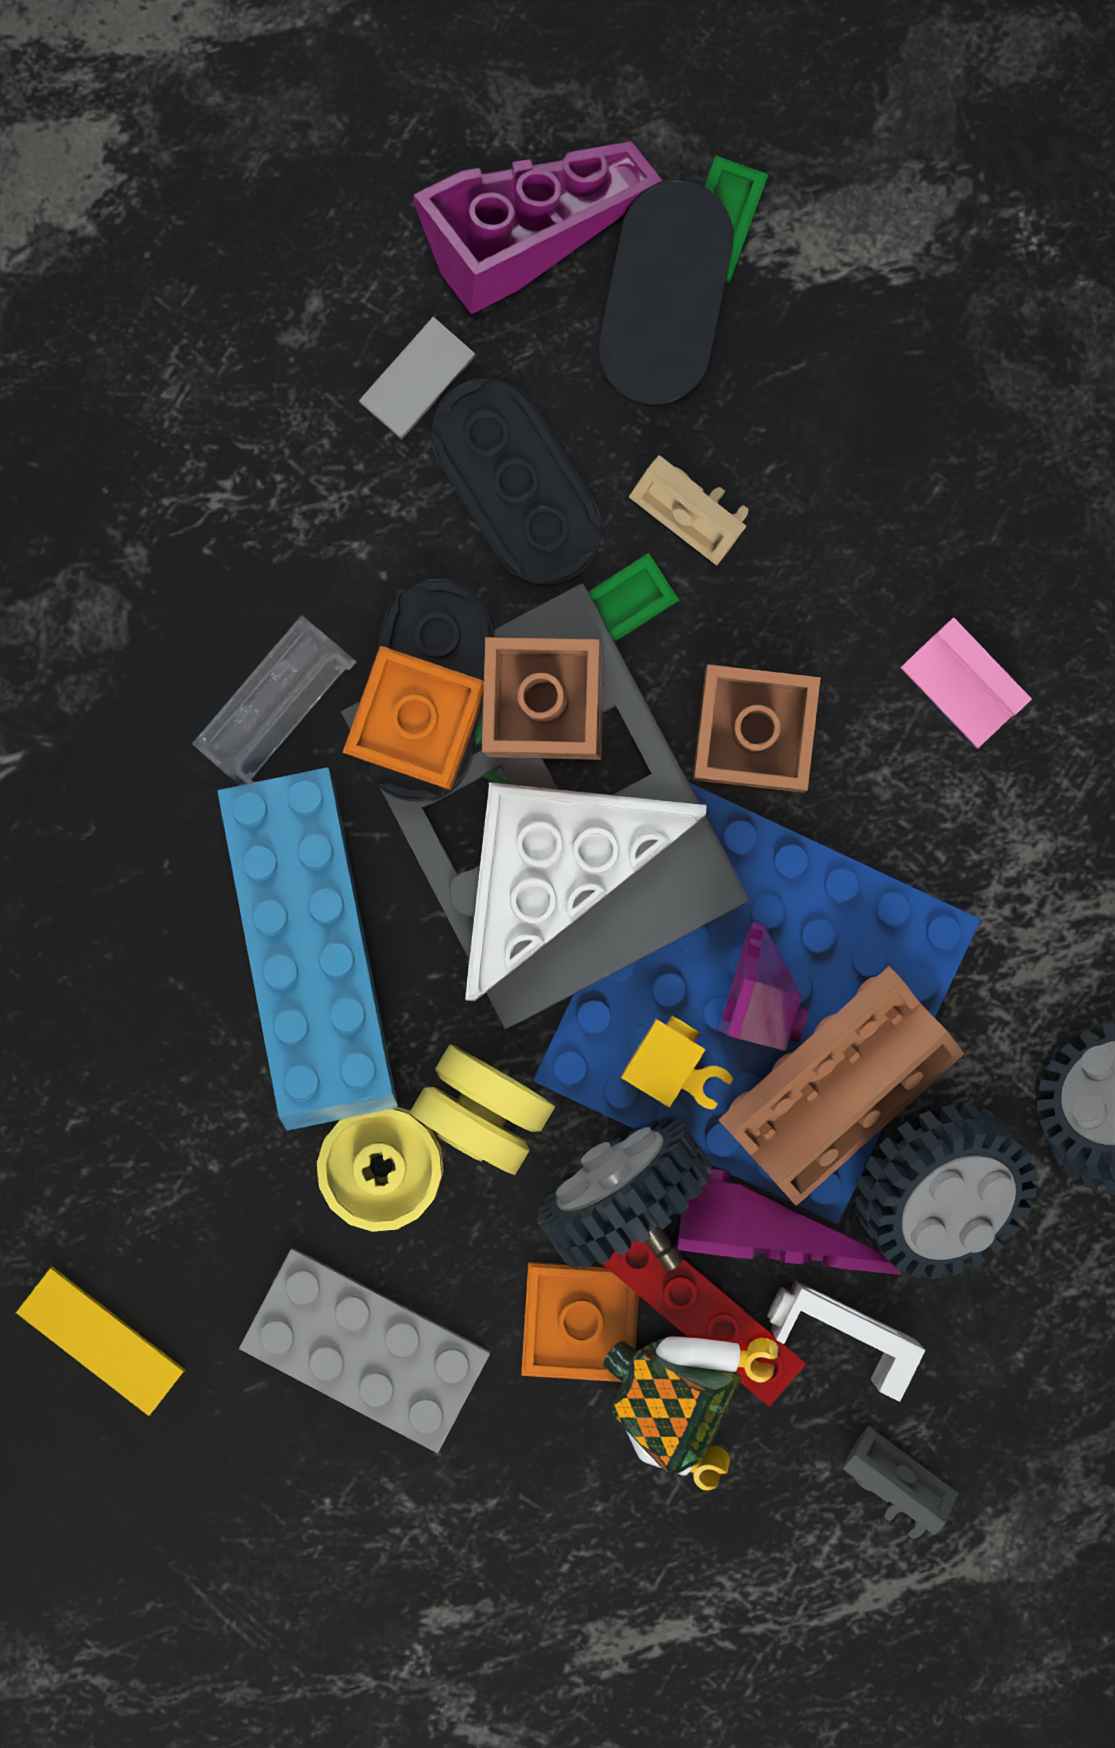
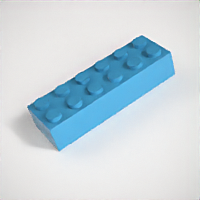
[217,767,398,1131]

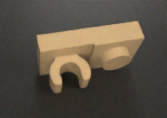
[629,455,748,565]

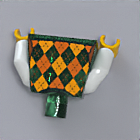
[603,1336,779,1491]

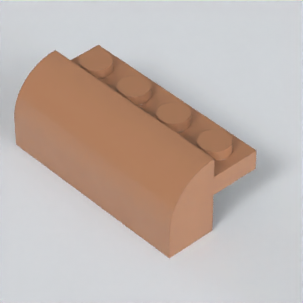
[719,966,964,1206]

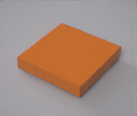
[343,646,484,790]
[521,1262,639,1382]

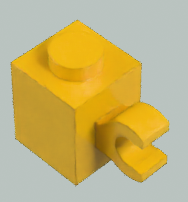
[620,1015,733,1109]

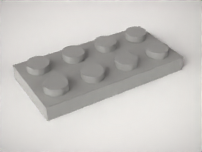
[239,1247,491,1453]

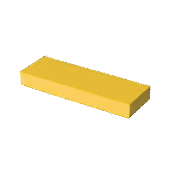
[16,1267,185,1416]

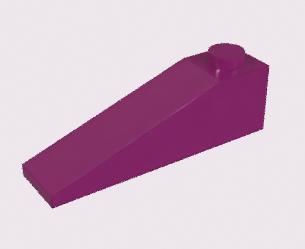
[413,141,663,314]
[718,922,808,1051]
[674,1168,901,1275]

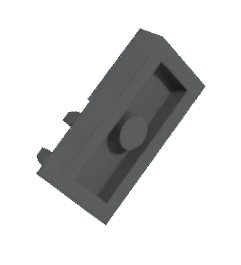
[843,1426,959,1539]

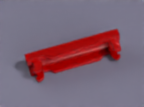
[602,1240,806,1407]

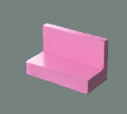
[900,618,1032,748]

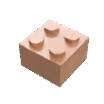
[482,637,604,760]
[692,665,821,793]

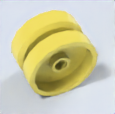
[409,1044,555,1175]
[317,1107,444,1232]

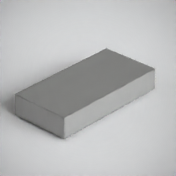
[359,317,475,440]

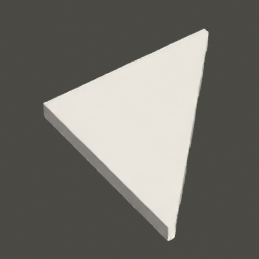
[465,782,707,1001]

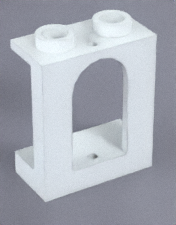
[767,1279,925,1402]

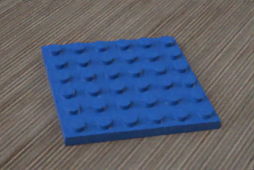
[533,782,981,1224]

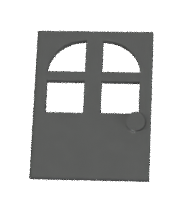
[341,583,751,1030]

